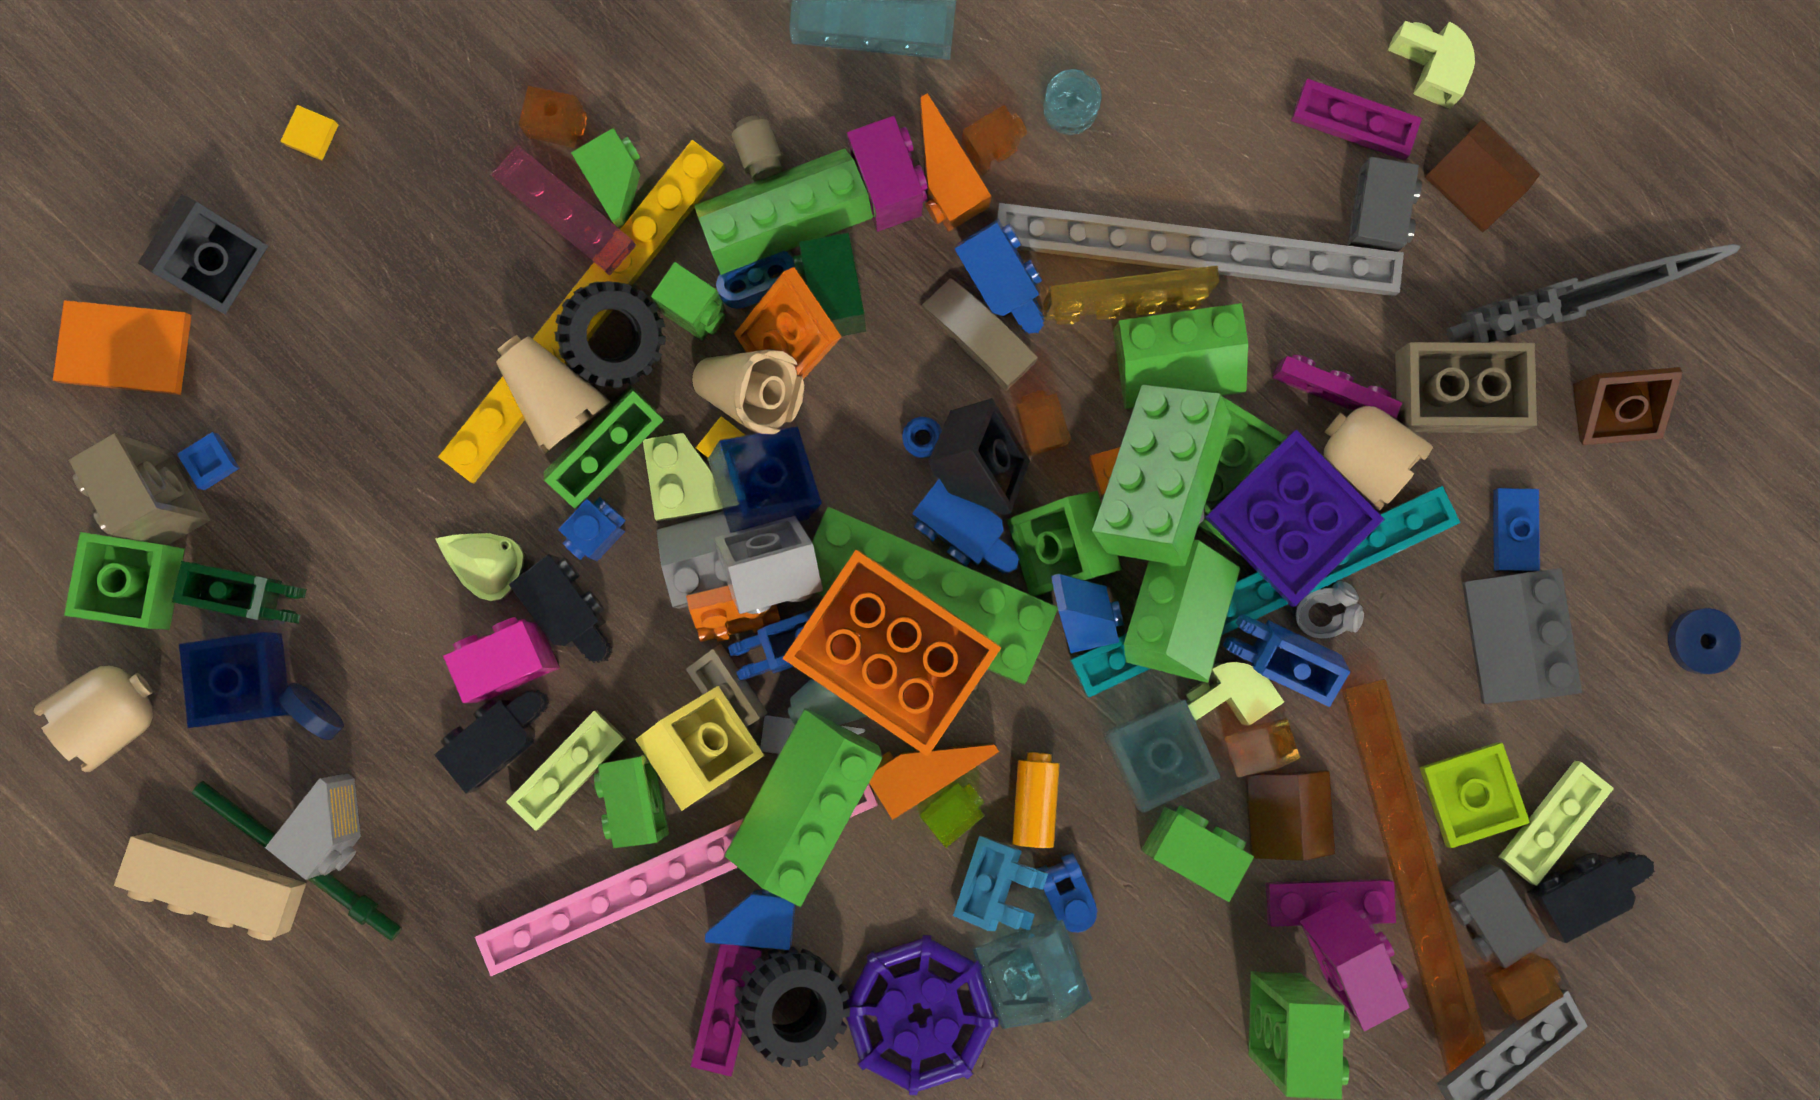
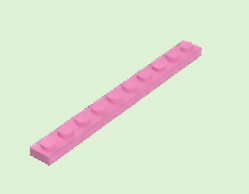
[475,784,878,976]

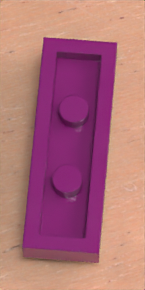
[1291,78,1422,160]
[1272,355,1402,419]
[1266,879,1396,927]
[690,944,763,1077]

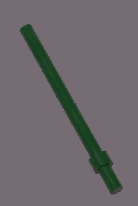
[192,781,402,941]

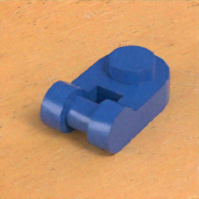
[1037,853,1097,933]

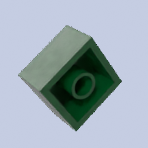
[793,233,866,336]

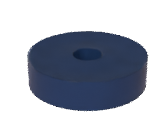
[1668,608,1741,674]
[279,683,344,740]

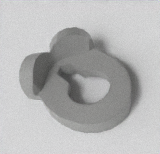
[1296,580,1364,638]

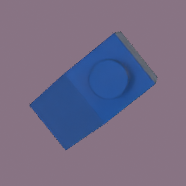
[1051,574,1124,653]
[705,889,796,950]

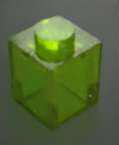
[918,781,985,848]

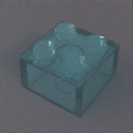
[1102,699,1221,813]

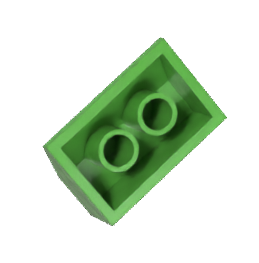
[1113,303,1248,410]
[1124,539,1240,683]

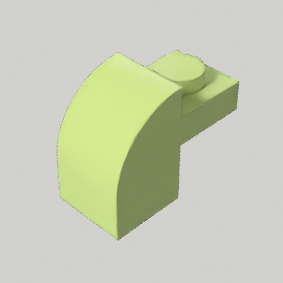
[1388,21,1475,109]
[1180,662,1284,725]

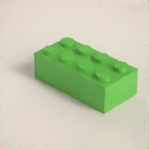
[1092,385,1232,566]
[1248,971,1350,1099]

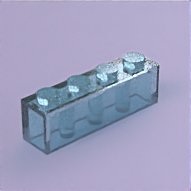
[789,0,956,60]

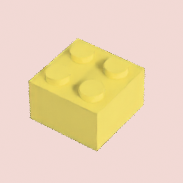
[635,686,764,811]

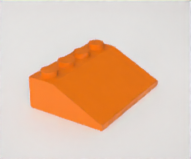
[782,550,1001,757]

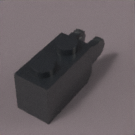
[509,554,613,663]
[434,690,550,794]
[1526,851,1655,943]

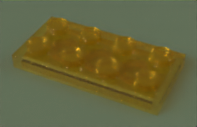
[1043,266,1220,325]

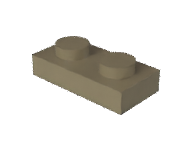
[686,644,768,728]

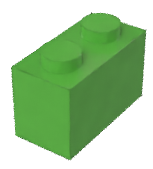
[651,262,726,341]

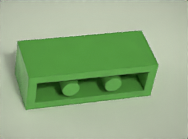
[543,385,663,509]

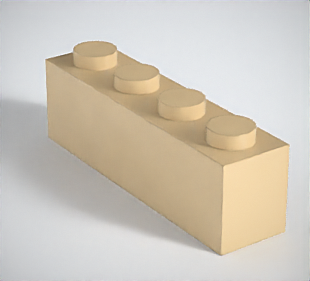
[114,833,306,940]

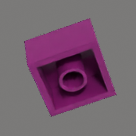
[847,116,928,232]
[1300,898,1410,1032]

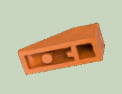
[920,93,992,232]
[869,743,999,820]

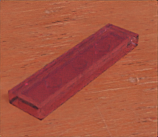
[491,145,637,276]

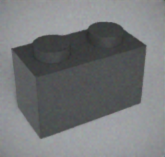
[1347,156,1422,252]
[1446,864,1548,968]

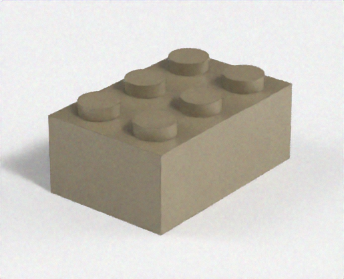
[1395,342,1537,433]
[68,433,211,545]

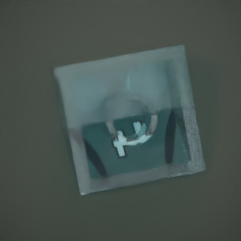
[973,919,1093,1029]

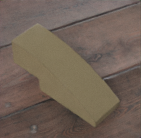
[921,278,1038,391]

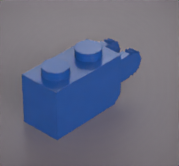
[954,219,1045,335]
[912,479,1020,575]
[728,609,815,680]
[1223,614,1350,707]

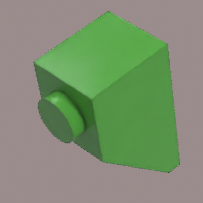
[571,128,640,231]

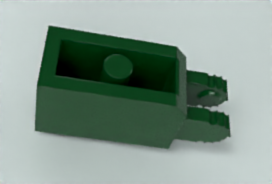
[172,561,307,624]

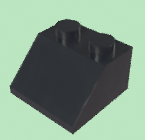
[138,194,269,315]
[928,398,1030,515]

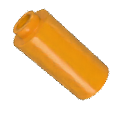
[1012,752,1060,848]

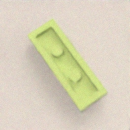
[506,710,626,831]
[1498,761,1614,886]

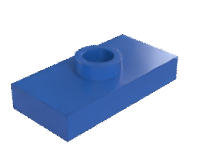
[1493,488,1540,572]

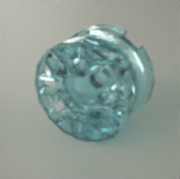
[1043,69,1102,135]

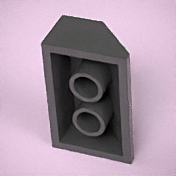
[1462,568,1582,704]

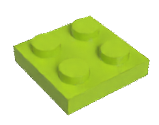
[1419,742,1530,848]

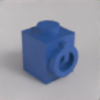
[558,496,626,561]

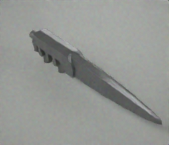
[1447,244,1741,343]

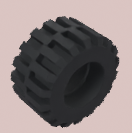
[555,281,666,388]
[734,947,850,1067]

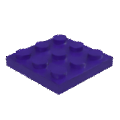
[1205,429,1385,607]

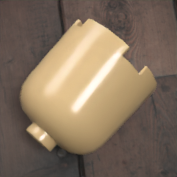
[1323,406,1433,511]
[34,666,153,772]

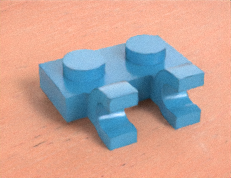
[953,836,1048,931]

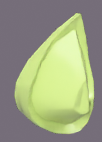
[435,533,525,601]

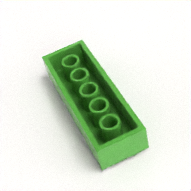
[812,507,1058,685]

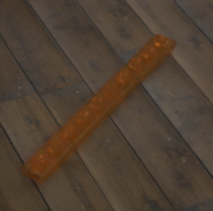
[1341,679,1486,1075]

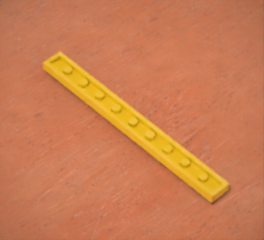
[438,140,726,484]

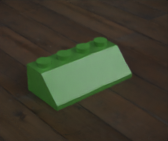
[694,148,873,275]
[725,708,883,907]

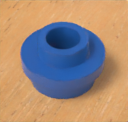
[902,417,942,458]

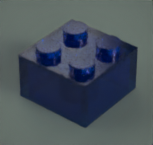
[708,426,822,533]
[179,632,290,728]

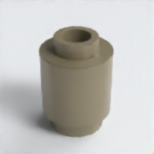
[731,115,783,181]

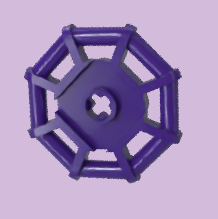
[845,935,999,1096]

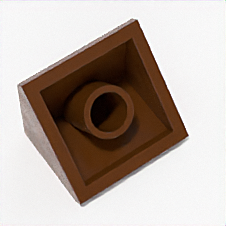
[1425,119,1540,232]
[1573,367,1683,445]
[1246,770,1335,861]

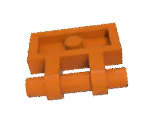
[686,586,781,642]

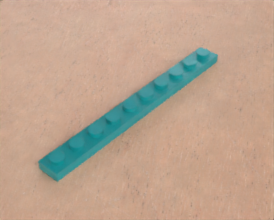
[1069,486,1461,698]

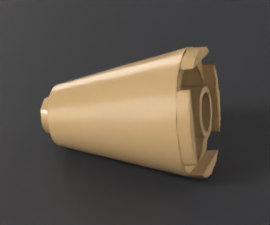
[496,335,610,454]
[692,349,804,434]

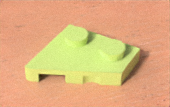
[643,433,735,522]

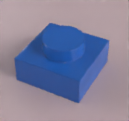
[177,432,240,490]

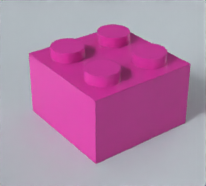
[443,617,560,703]

